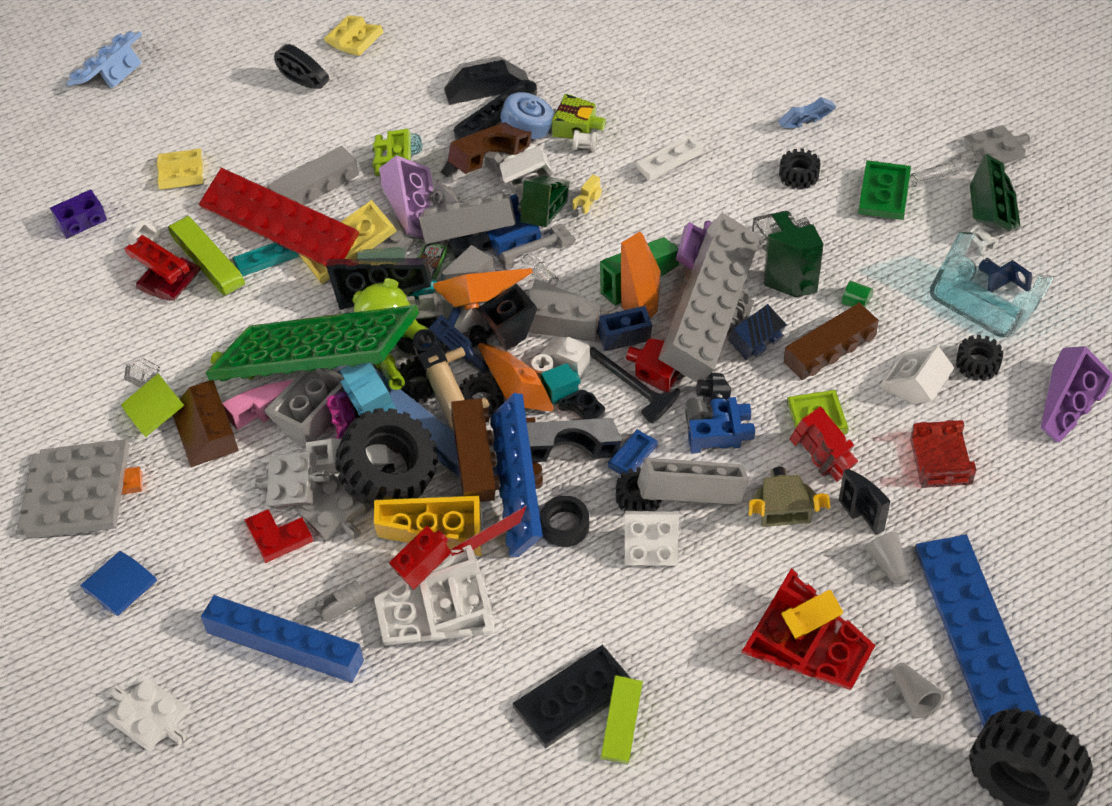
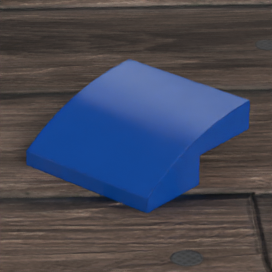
[80,551,158,616]

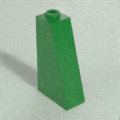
[600,237,679,306]

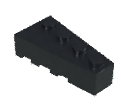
[326,258,432,310]

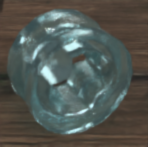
[411,133,423,155]

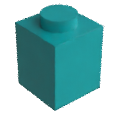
[541,363,581,405]

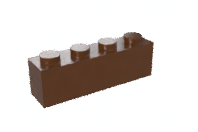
[783,302,879,380]
[451,398,500,502]

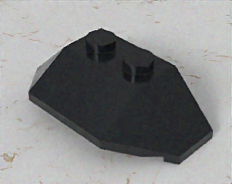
[444,56,529,105]

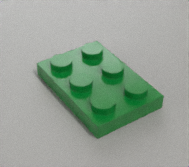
[858,160,911,220]

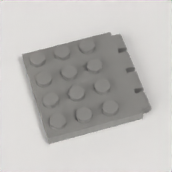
[16,439,130,539]

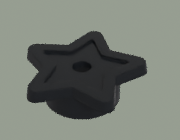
[462,324,492,348]

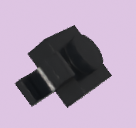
[449,233,492,260]

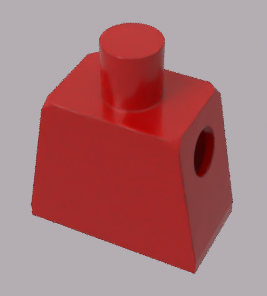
[626,338,680,392]

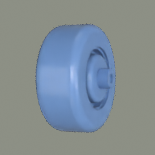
[501,92,554,139]

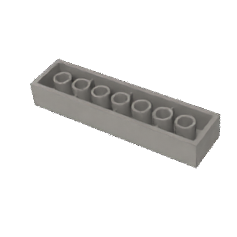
[658,212,761,382]

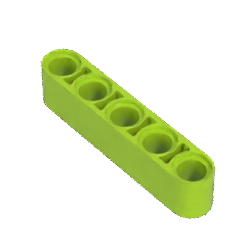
[168,215,245,296]

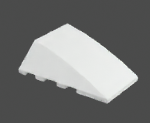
[374,545,495,645]

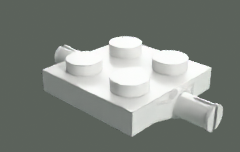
[107,678,188,751]

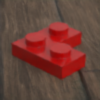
[244,509,314,563]

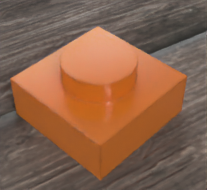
[122,466,142,495]

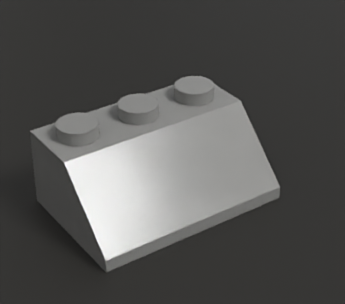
[265,368,346,446]

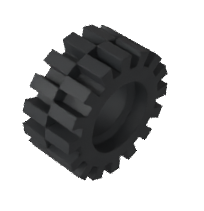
[779,148,821,190]
[956,334,1004,381]
[397,357,435,403]
[459,372,504,418]
[616,467,662,513]

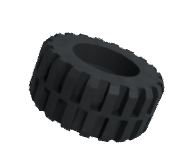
[335,408,438,509]
[969,708,1093,806]

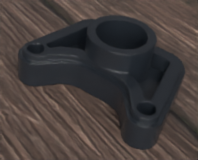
[558,389,605,420]

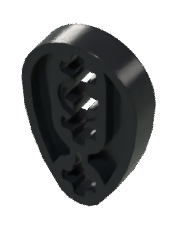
[274,44,329,89]

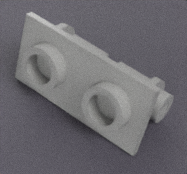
[432,181,465,208]
[407,293,443,319]

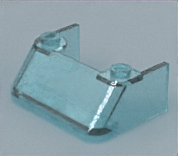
[930,232,1054,338]

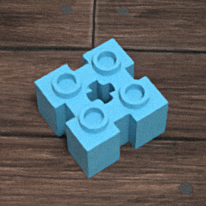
[340,363,398,416]

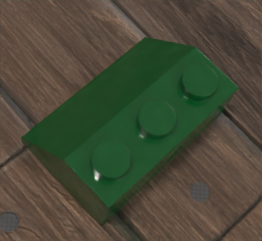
[763,224,824,297]

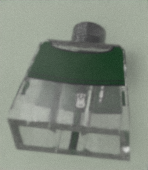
[752,210,810,252]

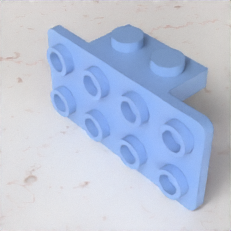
[66,31,142,88]

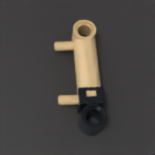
[412,329,489,432]

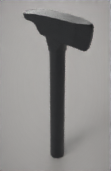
[590,346,681,423]

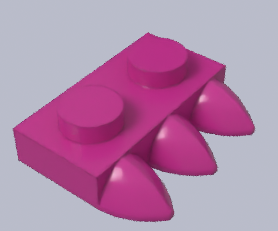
[326,392,357,439]

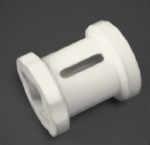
[573,130,597,152]
[968,224,998,255]
[532,354,553,383]

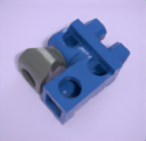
[685,397,755,454]

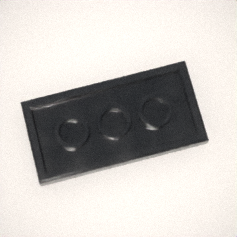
[513,644,632,749]

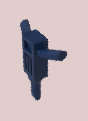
[421,307,489,374]

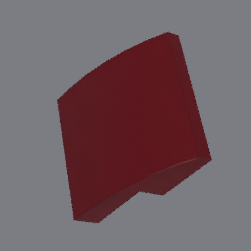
[136,257,201,301]

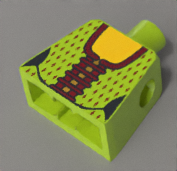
[552,94,606,139]

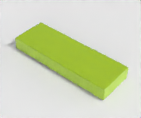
[600,675,643,764]

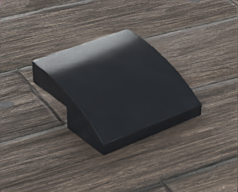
[838,469,891,535]

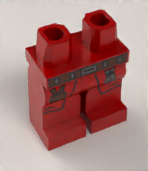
[789,406,858,482]

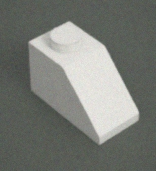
[541,337,590,378]

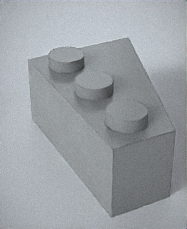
[529,278,600,342]

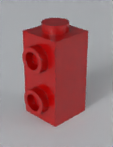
[389,526,452,590]

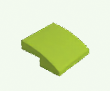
[120,373,184,437]

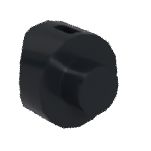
[696,372,731,405]

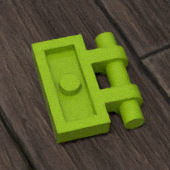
[372,128,411,177]

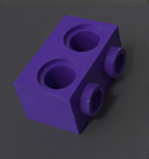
[50,189,107,239]

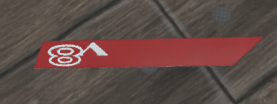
[450,506,527,556]

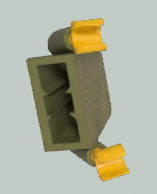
[748,467,831,527]

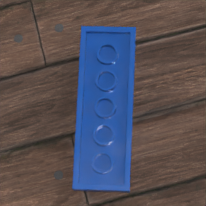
[490,393,543,557]

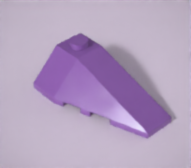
[1041,346,1112,442]

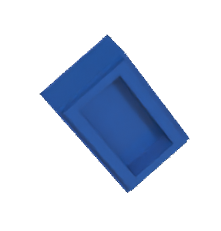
[608,429,658,475]

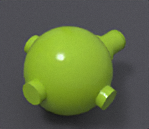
[353,278,427,339]

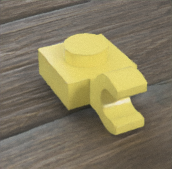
[572,174,602,214]

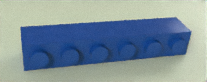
[201,595,364,683]

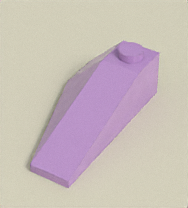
[379,156,433,240]

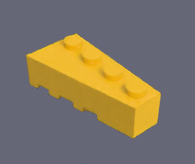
[374,496,482,557]

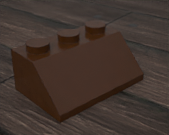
[173,380,239,467]

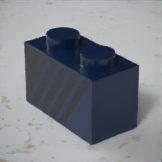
[727,304,787,361]
[597,306,653,352]

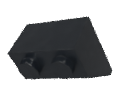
[476,283,537,351]

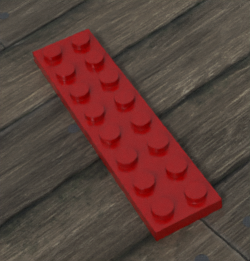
[198,167,360,267]

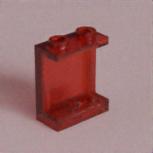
[910,420,977,488]

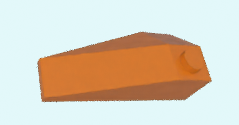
[621,231,661,318]
[433,268,533,310]
[478,343,554,412]

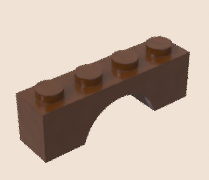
[448,122,531,174]

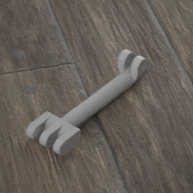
[499,224,576,270]

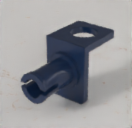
[978,258,1032,293]

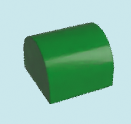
[842,280,873,308]

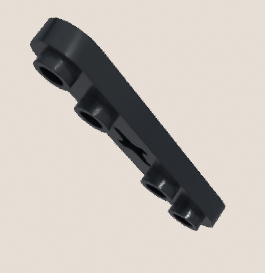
[453,80,537,140]

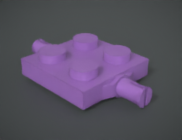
[676,220,713,270]

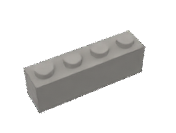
[267,145,359,205]
[419,192,516,244]
[637,458,749,505]

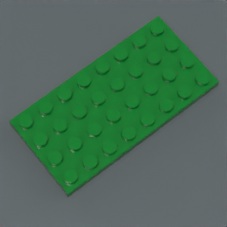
[206,304,419,381]

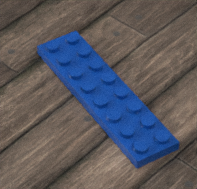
[915,534,1041,727]

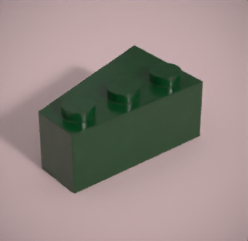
[518,175,570,228]

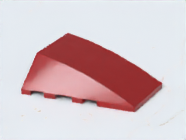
[741,568,876,690]

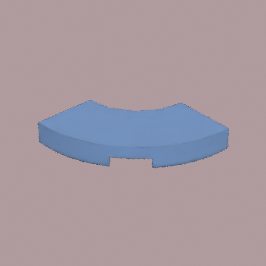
[778,97,836,128]

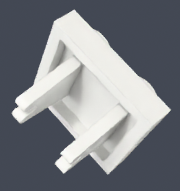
[625,511,679,566]

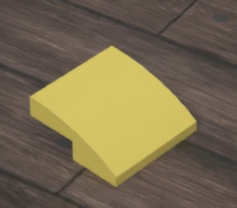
[324,15,383,56]
[157,148,204,190]

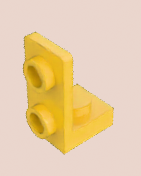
[782,590,843,640]

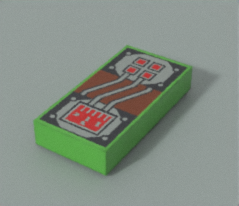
[419,243,448,280]

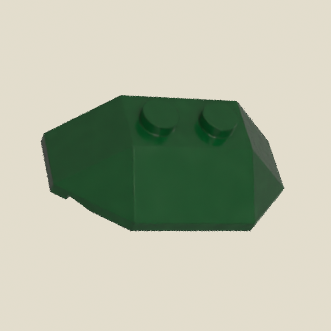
[970,154,1021,232]

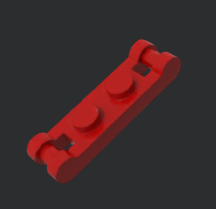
[124,235,190,285]

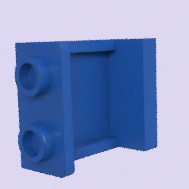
[482,194,541,258]

